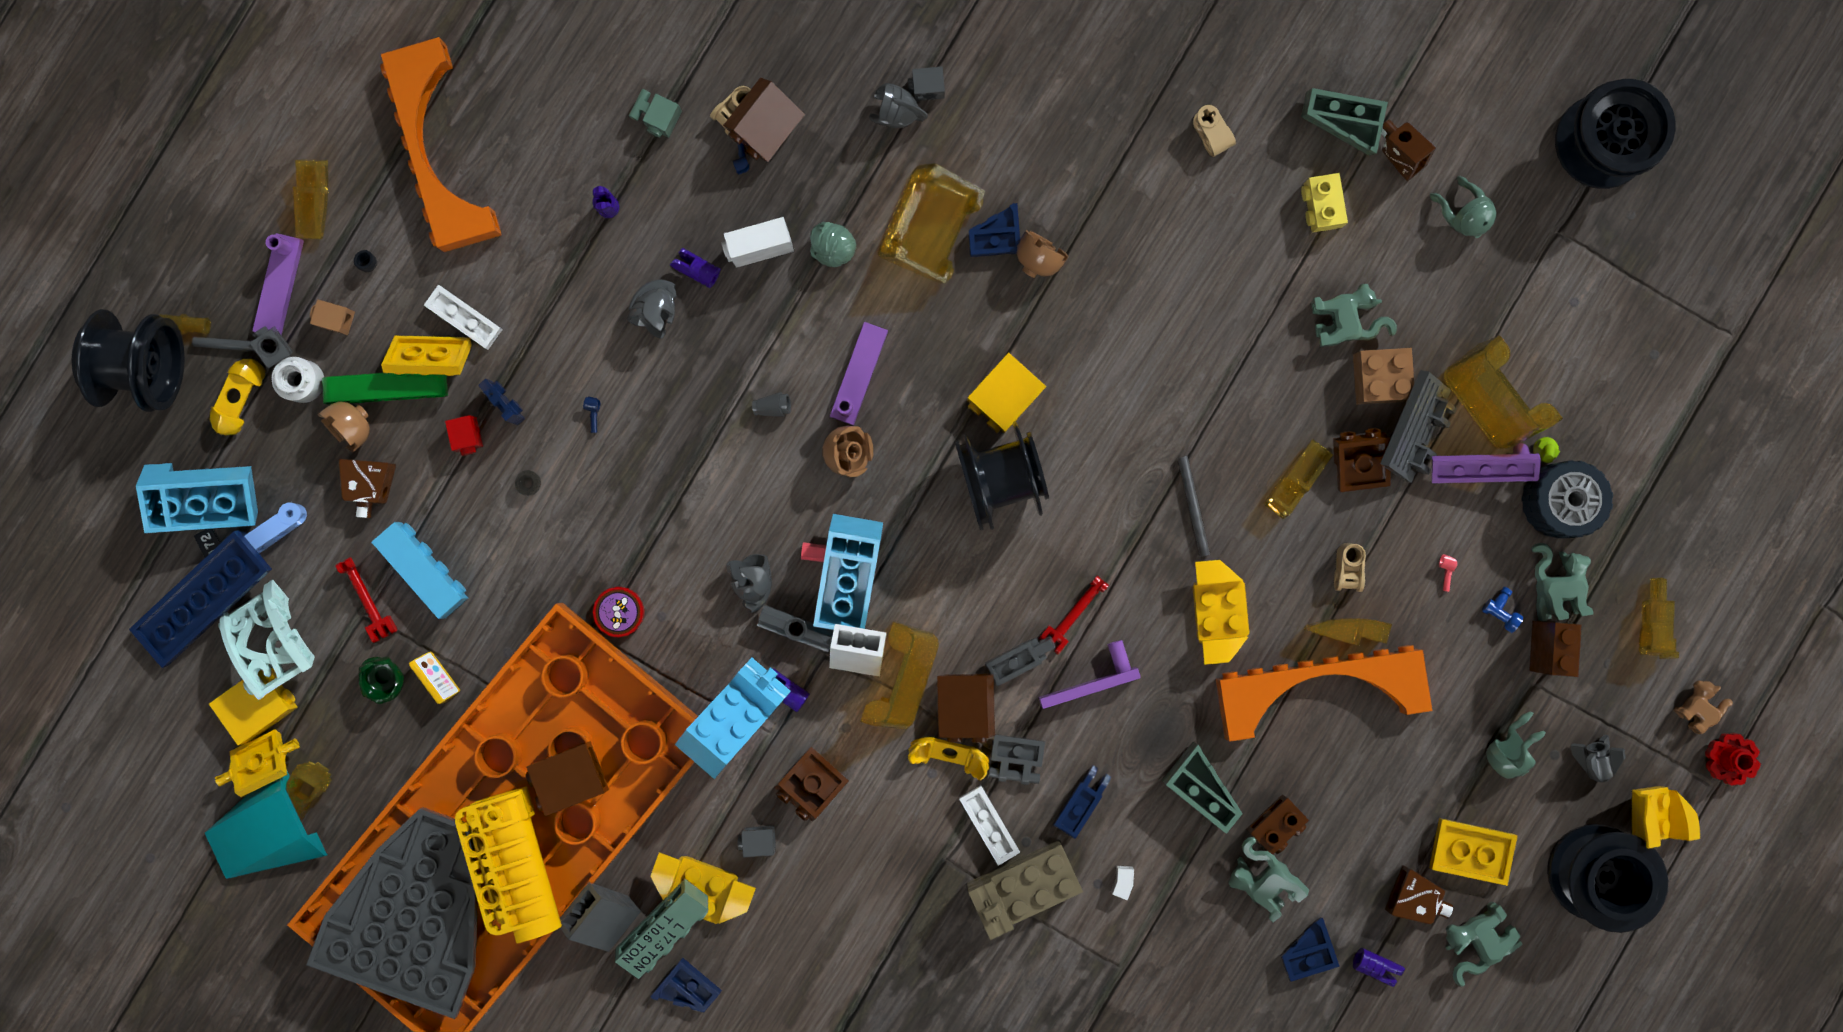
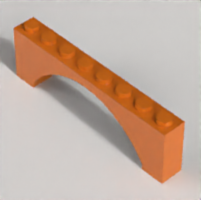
[380,37,502,252]
[1216,645,1432,742]

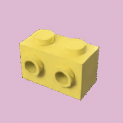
[1301,173,1348,233]

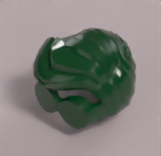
[359,657,404,704]

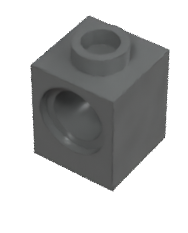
[908,66,945,101]
[249,326,293,368]
[738,825,776,857]

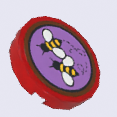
[593,587,645,637]

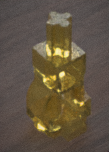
[1639,578,1679,659]
[286,761,332,820]

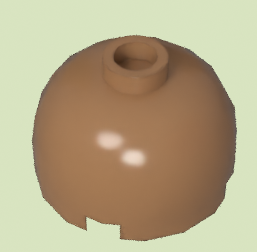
[1017,230,1069,278]
[318,401,370,453]
[822,426,873,477]

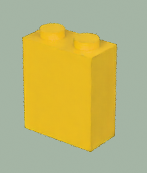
[967,352,1046,434]
[209,668,298,746]

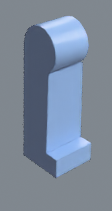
[240,503,307,554]

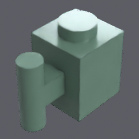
[629,89,682,138]

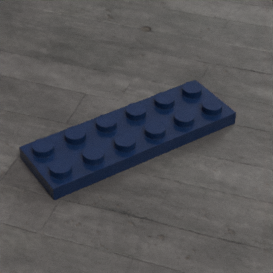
[129,530,272,668]

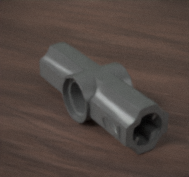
[757,605,834,652]

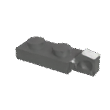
[985,636,1055,686]

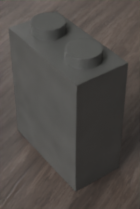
[560,882,641,952]

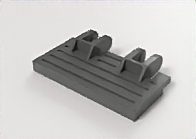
[1380,370,1457,483]

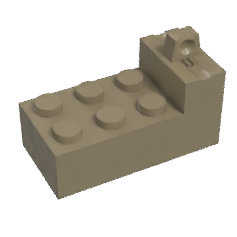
[967,840,1083,940]

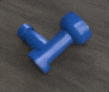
[1482,587,1523,633]

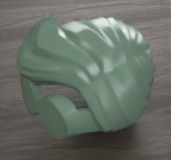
[810,222,857,267]

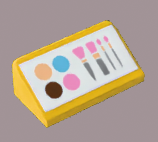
[409,652,460,704]

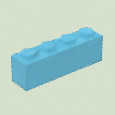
[371,522,468,619]

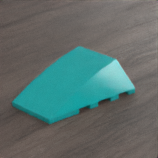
[205,771,327,879]

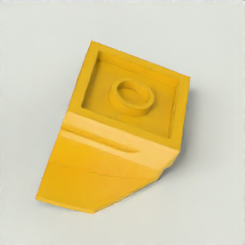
[1193,560,1249,665]
[1632,786,1700,848]
[651,852,756,924]

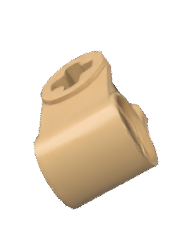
[710,86,751,135]
[1193,105,1236,157]
[1334,543,1366,592]

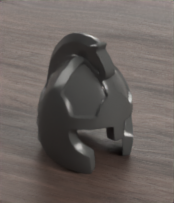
[869,83,928,128]
[627,279,677,339]
[726,554,772,613]

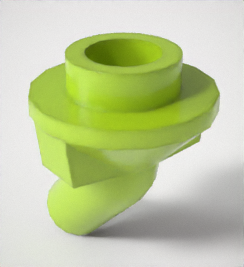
[1533,437,1560,463]

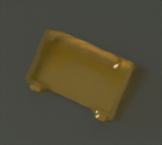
[878,163,985,284]
[1444,335,1563,449]
[860,620,939,730]

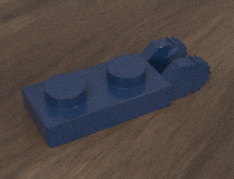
[1053,765,1111,839]

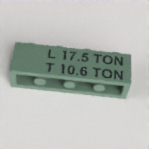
[615,879,708,979]

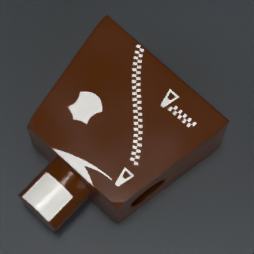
[1381,120,1436,182]
[339,459,396,518]
[1385,865,1453,924]

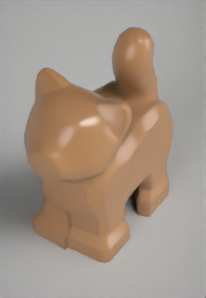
[1673,680,1733,734]

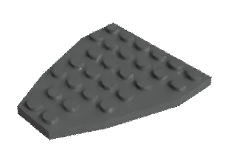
[306,807,478,1019]

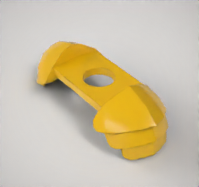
[210,359,266,435]
[908,737,989,780]

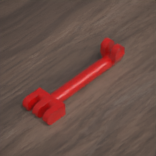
[335,557,397,643]
[1038,575,1109,655]

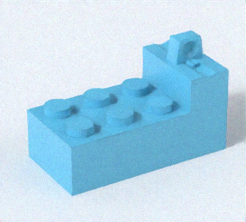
[136,463,258,533]
[813,514,883,630]
[674,658,791,779]

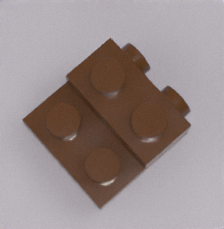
[1333,429,1391,492]
[774,747,849,822]

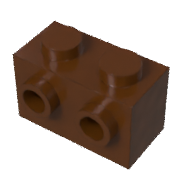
[1246,794,1309,854]

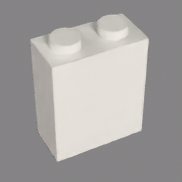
[721,217,794,268]
[829,624,886,677]

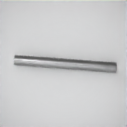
[1178,456,1210,557]

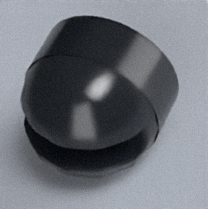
[354,250,377,272]

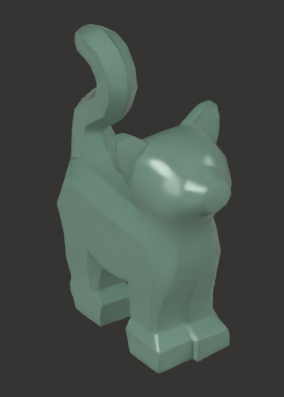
[1311,284,1397,347]
[1531,543,1593,621]
[1228,837,1309,923]
[1445,902,1523,987]

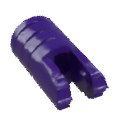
[592,186,620,218]
[670,248,721,288]
[772,668,810,712]
[1353,948,1405,987]

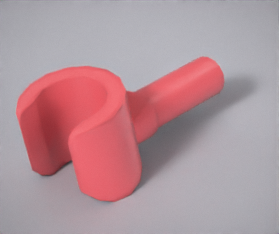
[1439,554,1457,592]

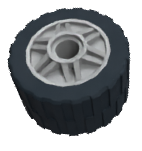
[1521,460,1613,538]

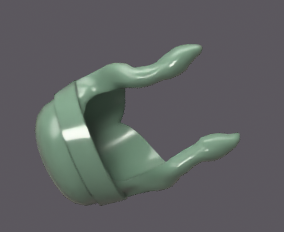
[1430,176,1496,238]
[1486,712,1546,779]

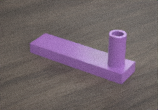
[252,233,304,335]
[830,322,888,426]
[1431,443,1541,483]
[1038,640,1141,709]

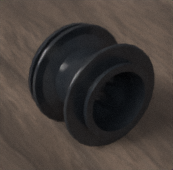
[1555,79,1676,189]
[71,309,185,412]
[955,421,1049,530]
[1547,824,1669,933]

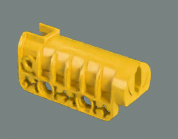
[455,786,562,943]

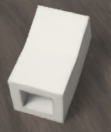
[1111,866,1134,900]

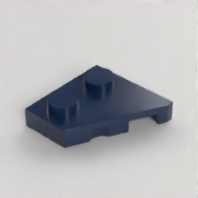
[968,203,1020,257]
[478,379,525,425]
[1281,918,1340,982]
[650,958,722,1013]

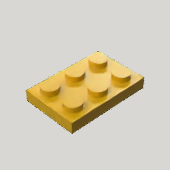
[381,336,472,376]
[1429,818,1518,886]

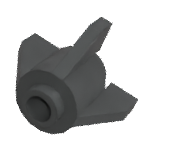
[1571,735,1626,782]

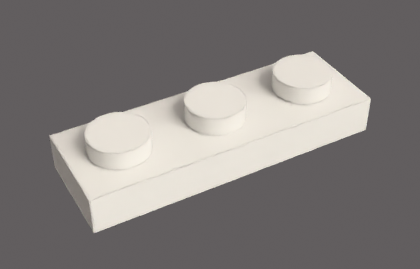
[424,285,503,350]
[959,785,1020,866]

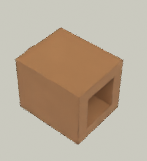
[310,299,355,336]

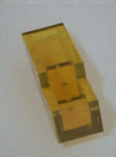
[293,159,328,239]
[1263,439,1333,519]
[1304,618,1392,646]

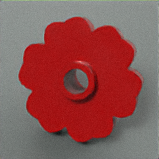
[1705,733,1761,786]

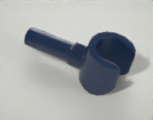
[733,143,749,175]
[583,397,601,433]

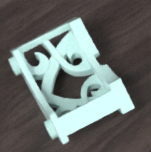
[218,580,315,700]

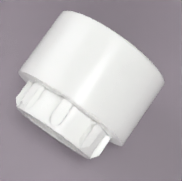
[272,357,324,403]

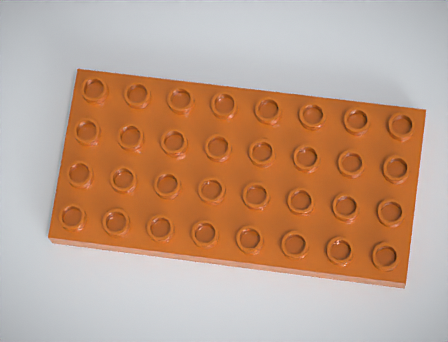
[287,603,698,1032]

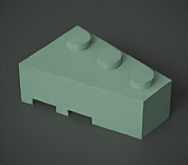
[1301,88,1388,156]
[1162,741,1243,834]

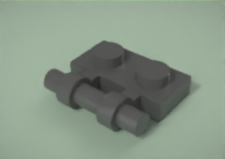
[988,734,1045,785]

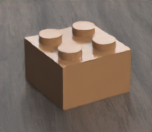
[1353,348,1414,405]

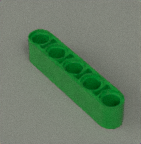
[322,373,448,404]

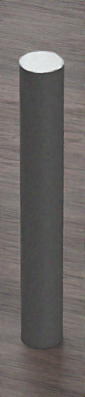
[192,337,272,352]

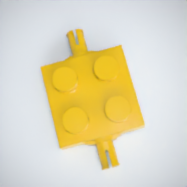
[215,729,300,797]

